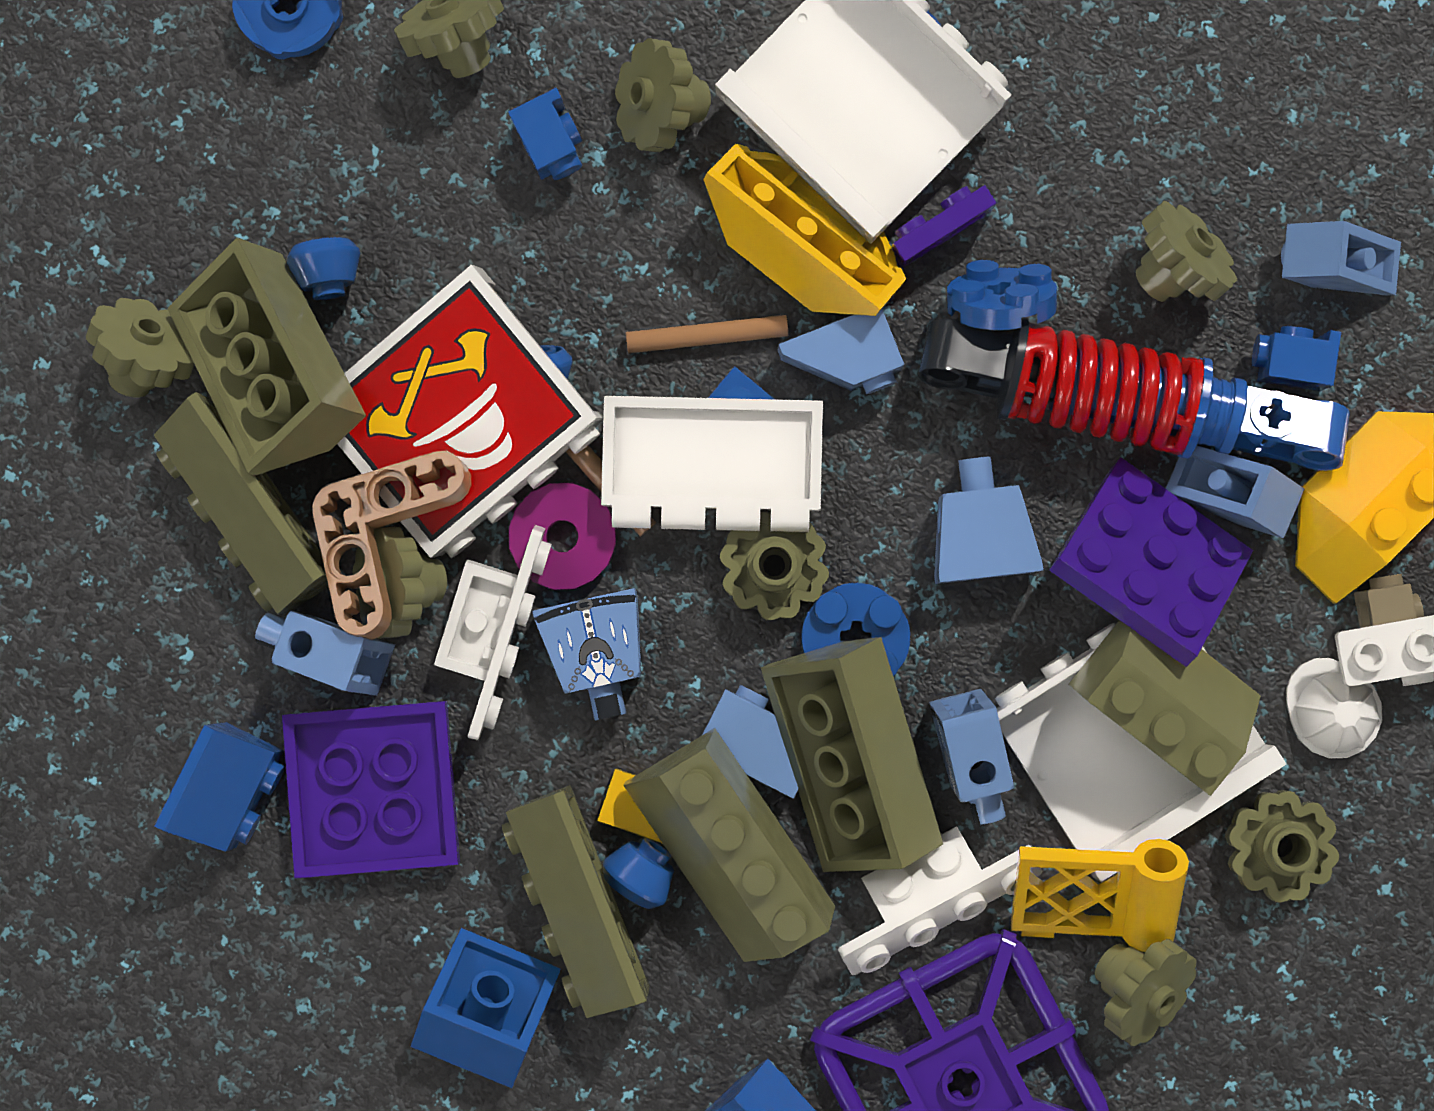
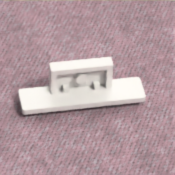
[434,525,552,740]
[1335,615,1434,686]
[838,826,1042,975]

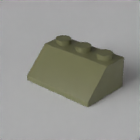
[1068,620,1261,796]

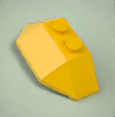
[703,144,906,316]
[1295,411,1434,604]

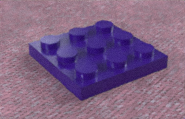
[1049,457,1253,667]
[282,701,460,878]

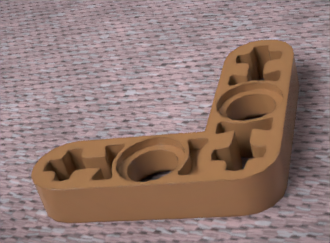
[312,451,471,640]

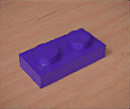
[891,185,997,269]

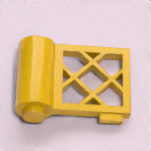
[1011,839,1189,952]

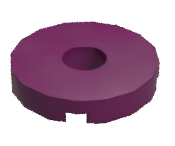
[509,483,616,590]

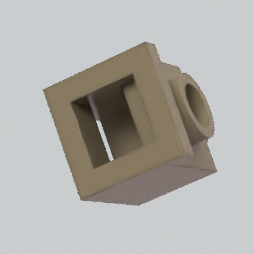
[1354,574,1424,628]

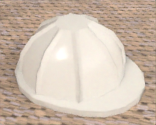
[1286,658,1382,758]

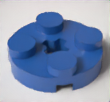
[232,0,343,59]
[947,260,1057,330]
[801,583,910,677]

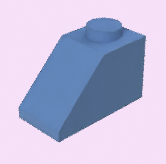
[1281,221,1401,295]
[778,309,904,394]
[1166,446,1304,538]
[702,685,798,798]

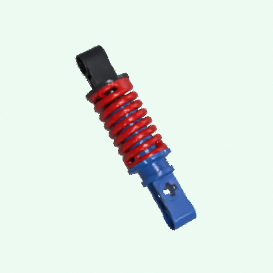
[918,317,1350,471]

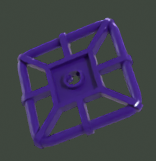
[810,929,1109,1111]

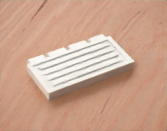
[601,396,823,532]

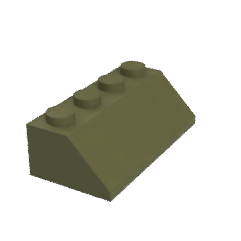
[167,237,366,475]
[154,392,328,615]
[761,637,943,872]
[623,728,835,962]
[502,785,650,1018]

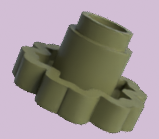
[394,0,504,78]
[615,38,711,152]
[1136,201,1237,302]
[86,298,195,398]
[720,512,829,621]
[353,527,447,639]
[1225,790,1339,902]
[1095,939,1196,1046]

